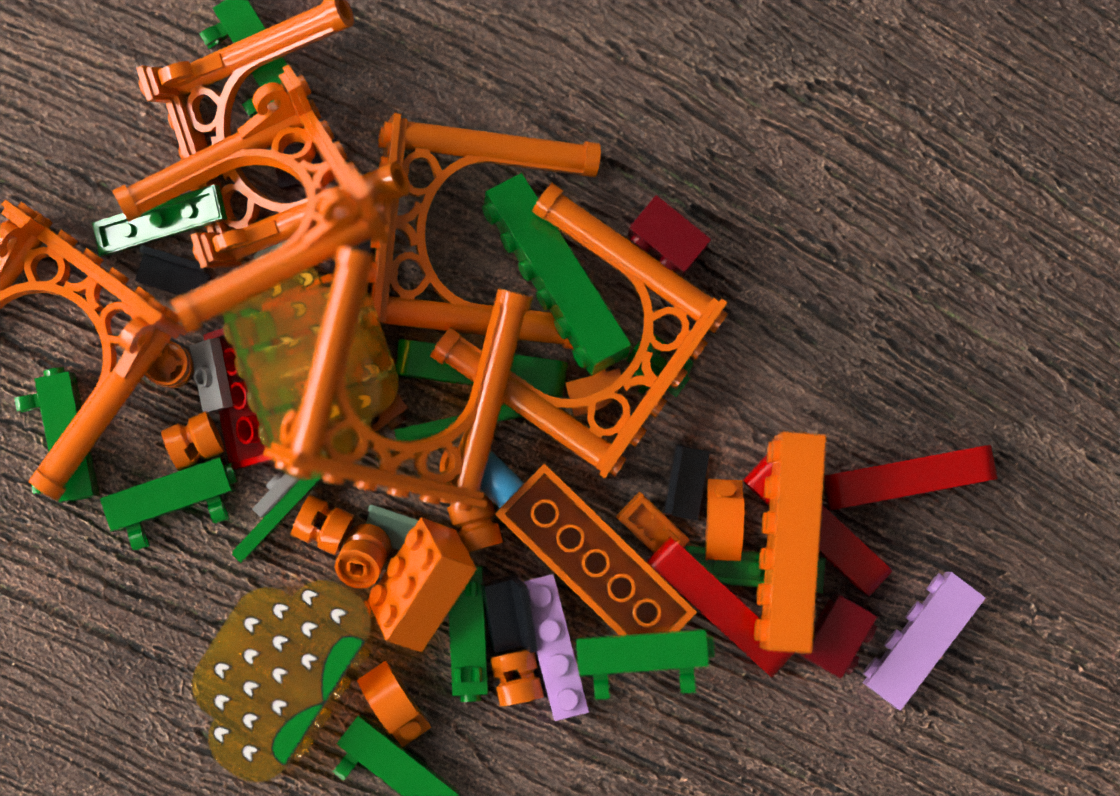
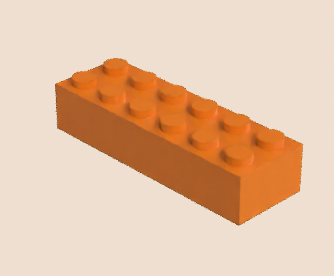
[754,432,826,653]
[495,463,697,635]

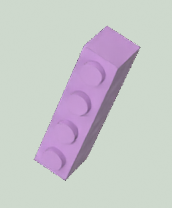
[862,572,985,711]
[523,574,589,721]

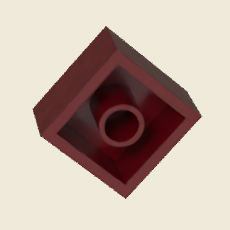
[627,195,711,277]
[797,593,878,679]

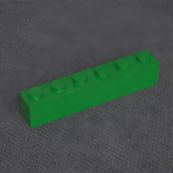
[482,173,631,376]

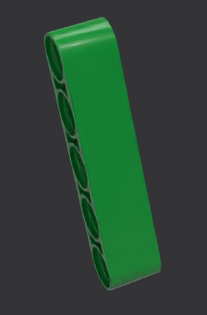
[394,339,568,398]

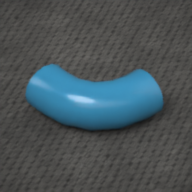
[480,450,524,508]

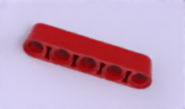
[823,444,998,510]
[743,455,893,597]
[646,537,795,678]

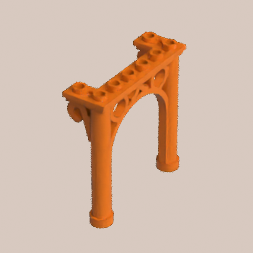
[136,0,409,268]
[112,65,389,334]
[360,113,601,349]
[430,183,728,479]
[0,199,187,501]
[264,246,533,511]

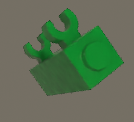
[199,0,309,118]
[14,367,100,503]
[100,457,238,551]
[449,566,489,702]
[576,629,715,700]
[333,713,460,796]

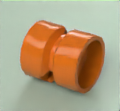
[145,341,194,389]
[161,411,225,471]
[291,494,355,556]
[447,496,503,552]
[335,524,392,588]
[490,649,544,706]

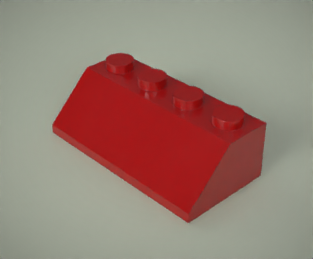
[203,320,293,470]

